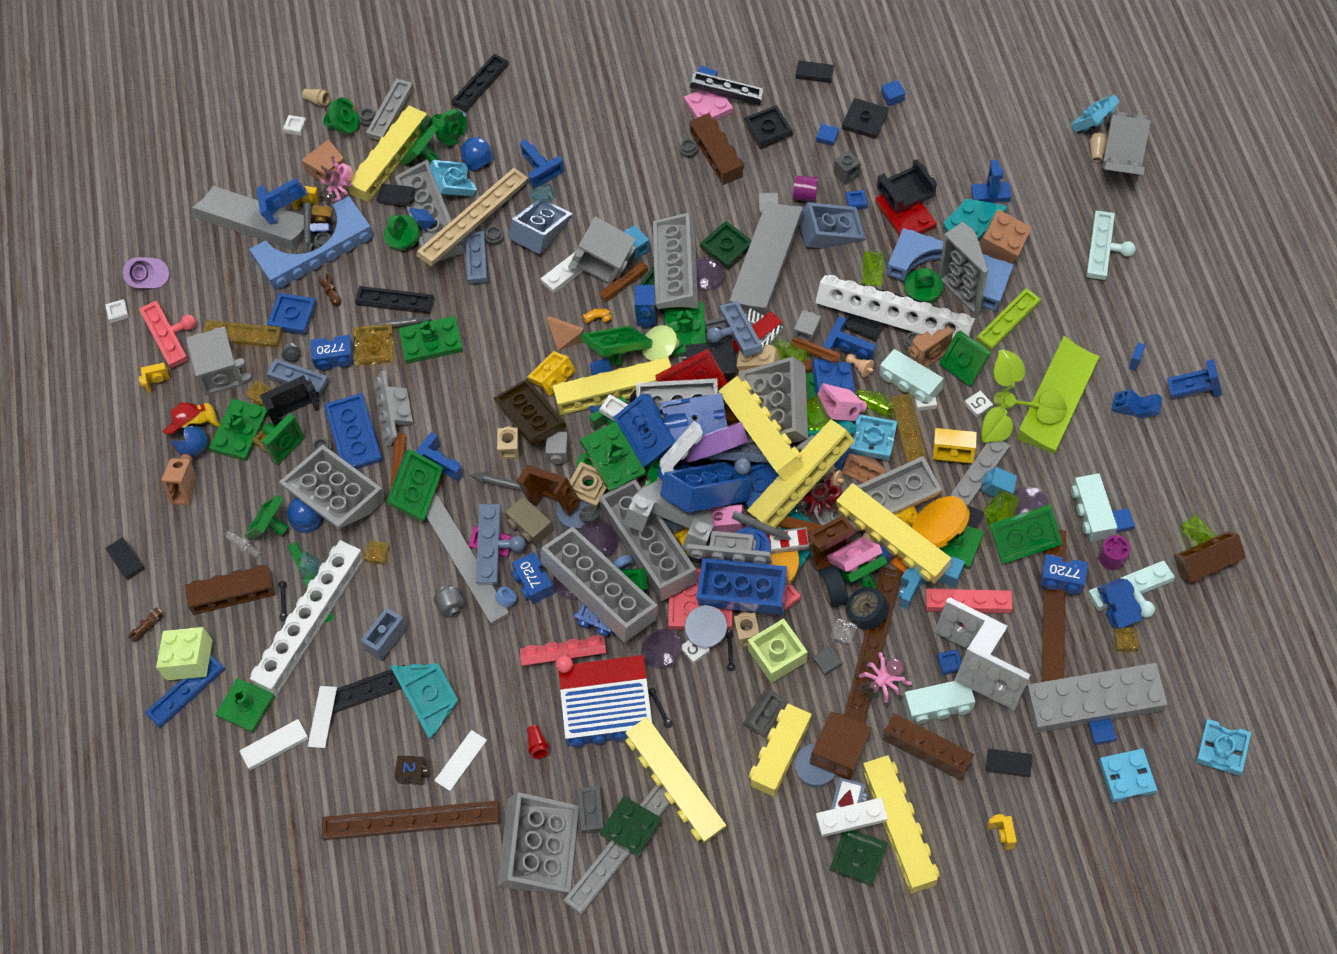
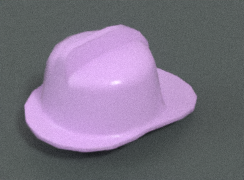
[122,257,169,288]

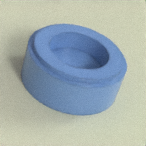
[613,555,634,570]
[495,586,517,607]

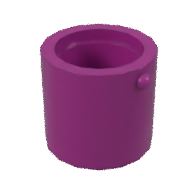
[793,175,818,203]
[1097,535,1131,570]

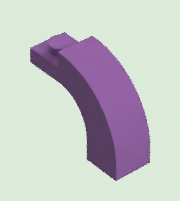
[684,422,748,463]

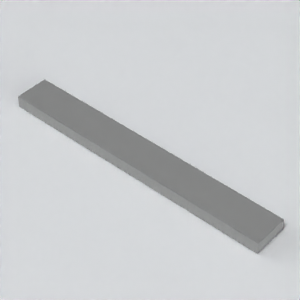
[426,492,510,626]
[563,771,692,916]

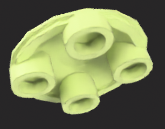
[642,325,679,361]

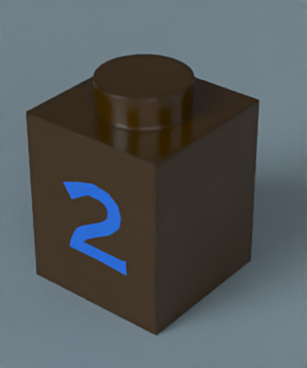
[394,756,429,785]

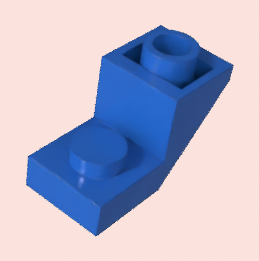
[1111,389,1162,418]

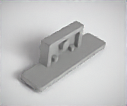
[374,370,413,447]
[686,531,772,564]

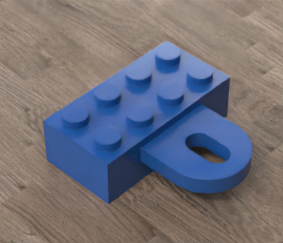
[657,462,753,513]
[696,527,789,615]

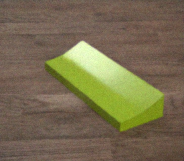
[1017,336,1100,454]

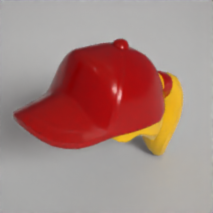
[162,402,220,434]

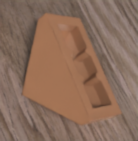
[547,316,584,351]
[842,454,886,483]

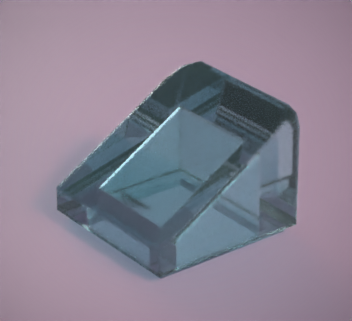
[528,183,556,203]
[299,551,321,579]

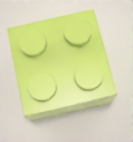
[748,619,808,683]
[156,627,213,681]

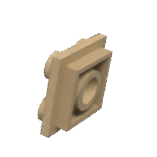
[569,462,607,507]

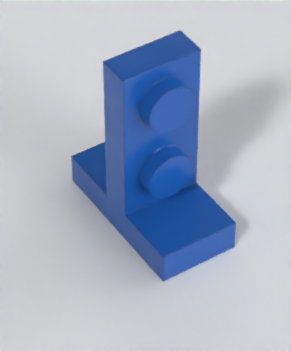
[520,139,564,190]
[971,160,1011,203]
[256,178,307,225]
[823,316,876,360]
[1167,359,1222,399]
[416,432,464,482]

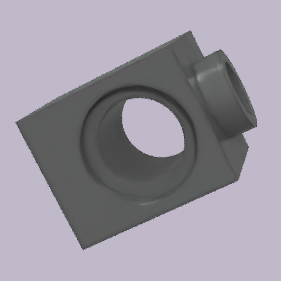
[834,151,861,185]

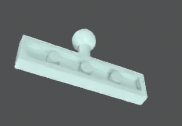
[1086,210,1136,280]
[1088,561,1175,618]

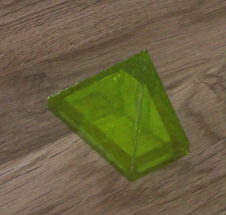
[862,251,884,286]
[771,338,808,362]
[855,389,893,419]
[807,395,830,431]
[984,490,1020,530]
[1180,515,1217,545]

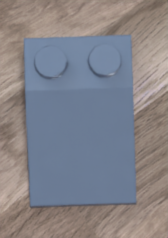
[508,198,572,254]
[799,202,865,248]

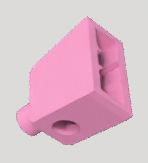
[815,383,867,421]
[711,505,748,533]

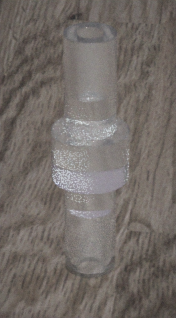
[225,530,262,559]

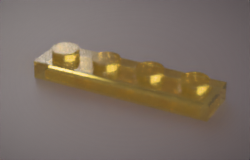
[202,320,283,347]
[891,393,928,464]

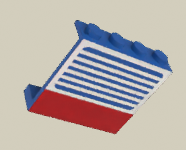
[559,655,652,748]

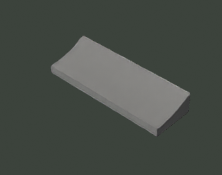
[395,160,466,262]
[192,186,304,251]
[729,201,803,315]
[653,213,698,309]
[812,456,942,532]

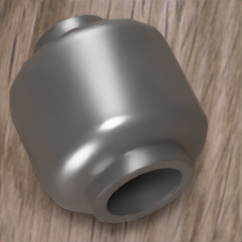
[433,584,464,617]

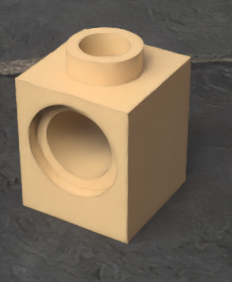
[497,426,520,459]
[734,612,759,648]

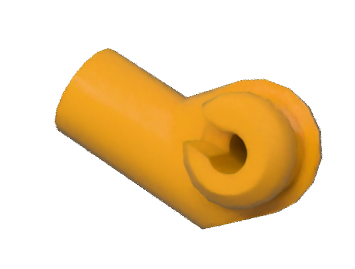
[582,308,612,324]

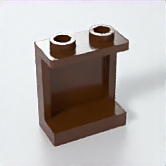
[517,465,580,516]
[807,515,855,572]
[809,711,872,780]

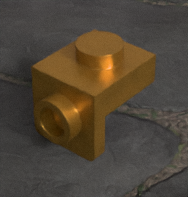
[311,205,332,224]

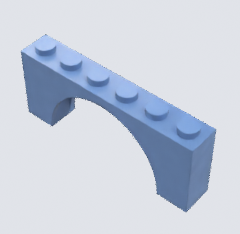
[249,196,374,291]
[886,228,1013,312]

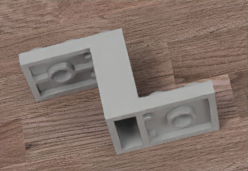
[1102,111,1151,175]
[934,597,1031,711]

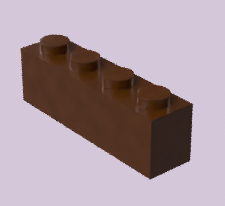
[689,113,744,185]
[185,565,275,615]
[883,713,974,781]

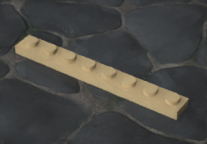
[417,168,528,266]

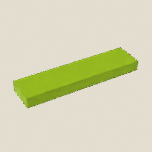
[976,288,1041,351]

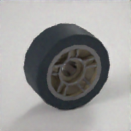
[818,565,848,608]
[846,587,889,630]

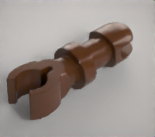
[319,273,341,306]
[128,607,165,642]

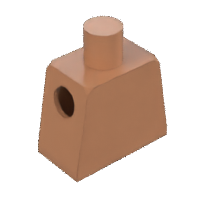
[302,140,345,181]
[161,454,196,505]

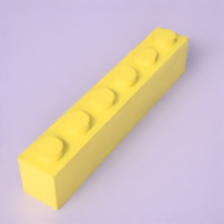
[348,106,428,203]
[553,357,671,415]
[718,376,804,481]
[747,419,855,528]
[836,483,951,584]
[625,717,726,844]
[862,755,940,894]

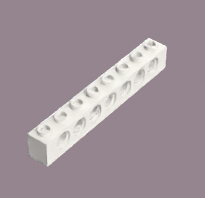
[815,275,975,339]
[250,540,365,697]

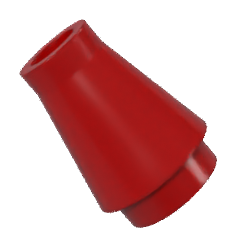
[526,725,549,759]

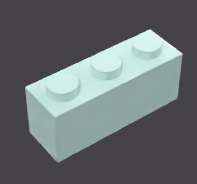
[880,349,944,403]
[1071,473,1117,541]
[903,681,975,724]

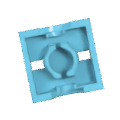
[1070,94,1120,133]
[429,160,477,196]
[850,414,897,461]
[1196,719,1251,776]
[1099,749,1157,803]

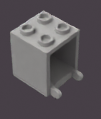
[568,216,635,284]
[186,327,252,396]

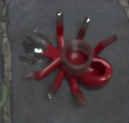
[795,472,843,517]

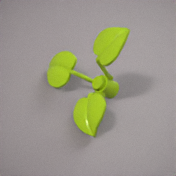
[981,350,1067,442]

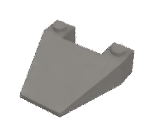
[623,479,713,550]

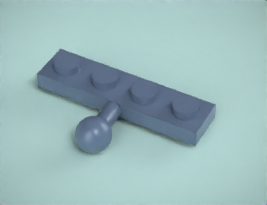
[707,301,763,356]
[705,443,769,475]
[476,504,526,585]

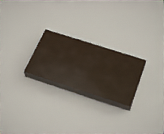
[494,379,567,446]

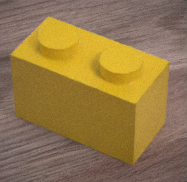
[932,428,976,463]

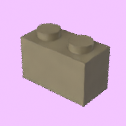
[505,496,553,547]

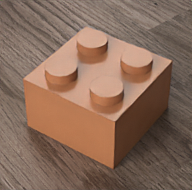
[979,210,1032,264]

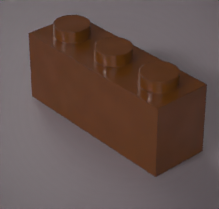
[1174,531,1246,583]

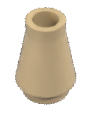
[302,89,330,107]
[1089,133,1107,163]

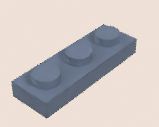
[465,231,488,284]
[267,358,329,396]

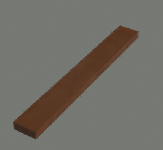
[1041,530,1066,682]
[844,567,902,723]
[322,800,500,841]

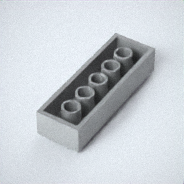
[599,479,698,601]
[541,527,658,643]
[1024,663,1168,733]

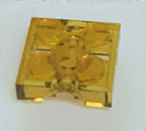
[353,324,394,365]

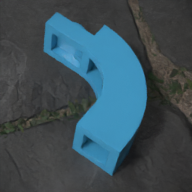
[898,556,965,610]

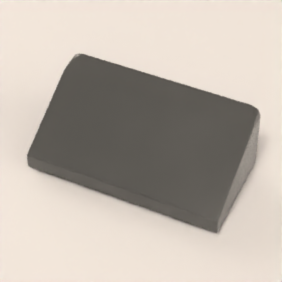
[742,689,787,737]

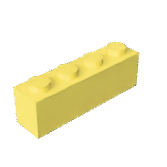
[749,704,812,797]

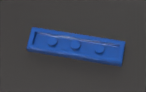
[145,654,225,729]

